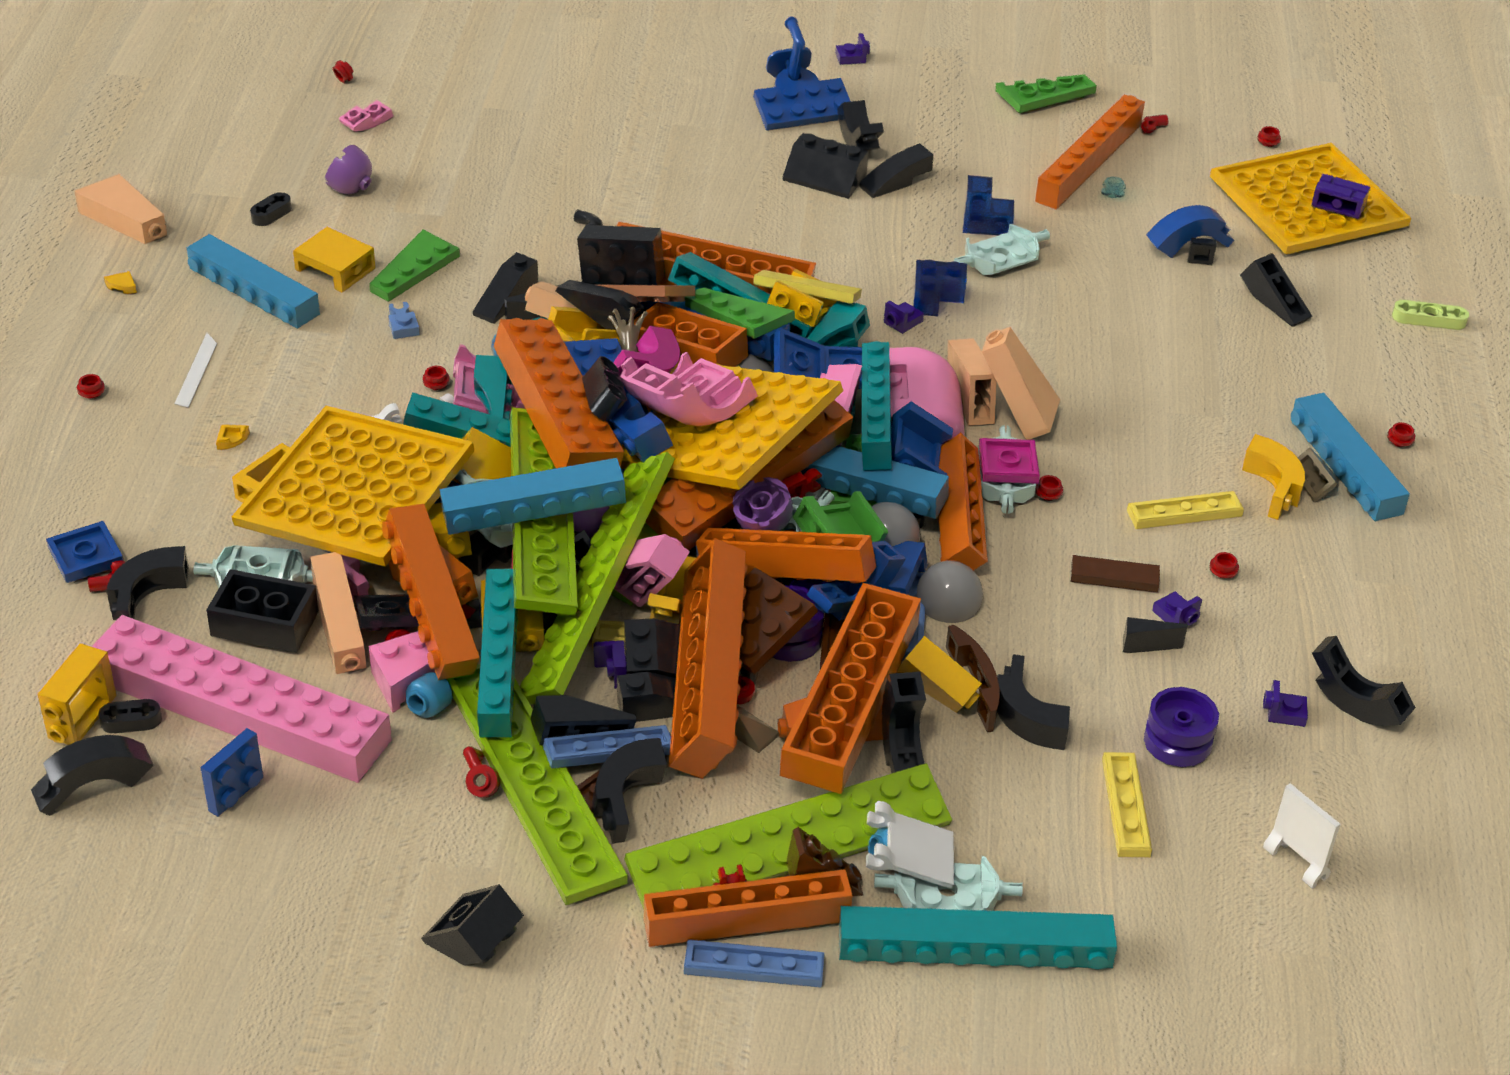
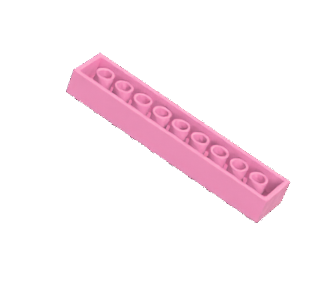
[92,615,392,783]

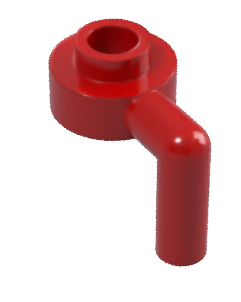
[463,746,500,798]

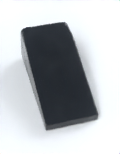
[1123,617,1188,653]

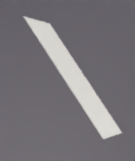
[174,333,217,407]

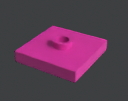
[979,438,1040,484]

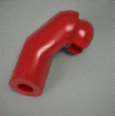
[1140,114,1168,134]
[88,560,125,592]

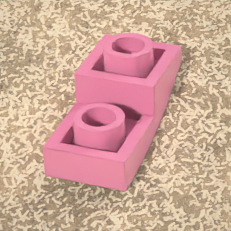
[339,100,393,132]
[342,555,369,602]

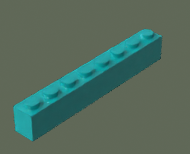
[839,906,1117,969]

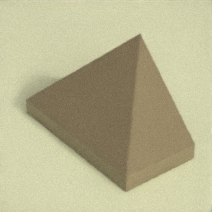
[1298,447,1339,502]
[735,705,779,753]

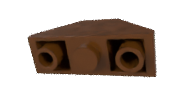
[786,827,863,897]

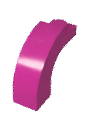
[613,326,680,374]

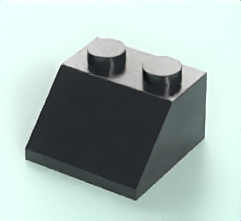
[421,884,524,966]

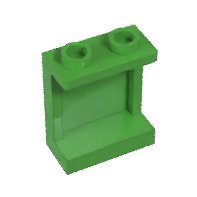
[793,491,888,542]

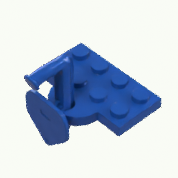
[753,16,850,131]

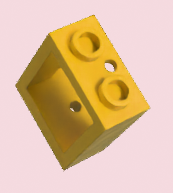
[232,443,290,503]
[37,643,117,745]

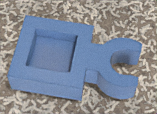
[388,302,420,339]

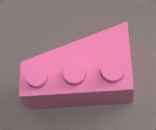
[614,534,690,607]
[369,631,435,713]

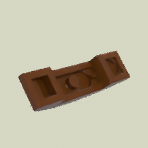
[946,625,1000,733]

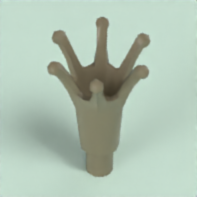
[608,307,648,352]

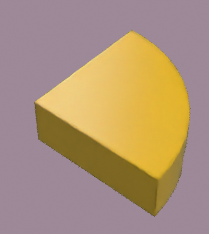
[104,271,137,294]
[216,424,250,450]

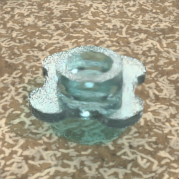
[1101,177,1126,198]

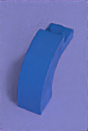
[1146,205,1234,258]
[807,541,906,620]

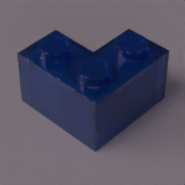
[962,175,1014,236]
[913,259,967,316]

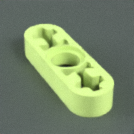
[1392,300,1469,330]

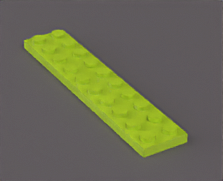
[510,407,578,615]
[520,452,675,705]
[446,664,628,905]
[624,763,952,909]

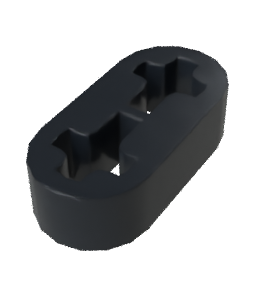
[250,192,292,226]
[98,699,162,733]

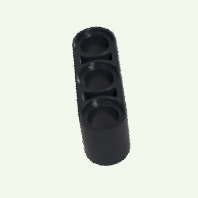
[582,356,627,422]

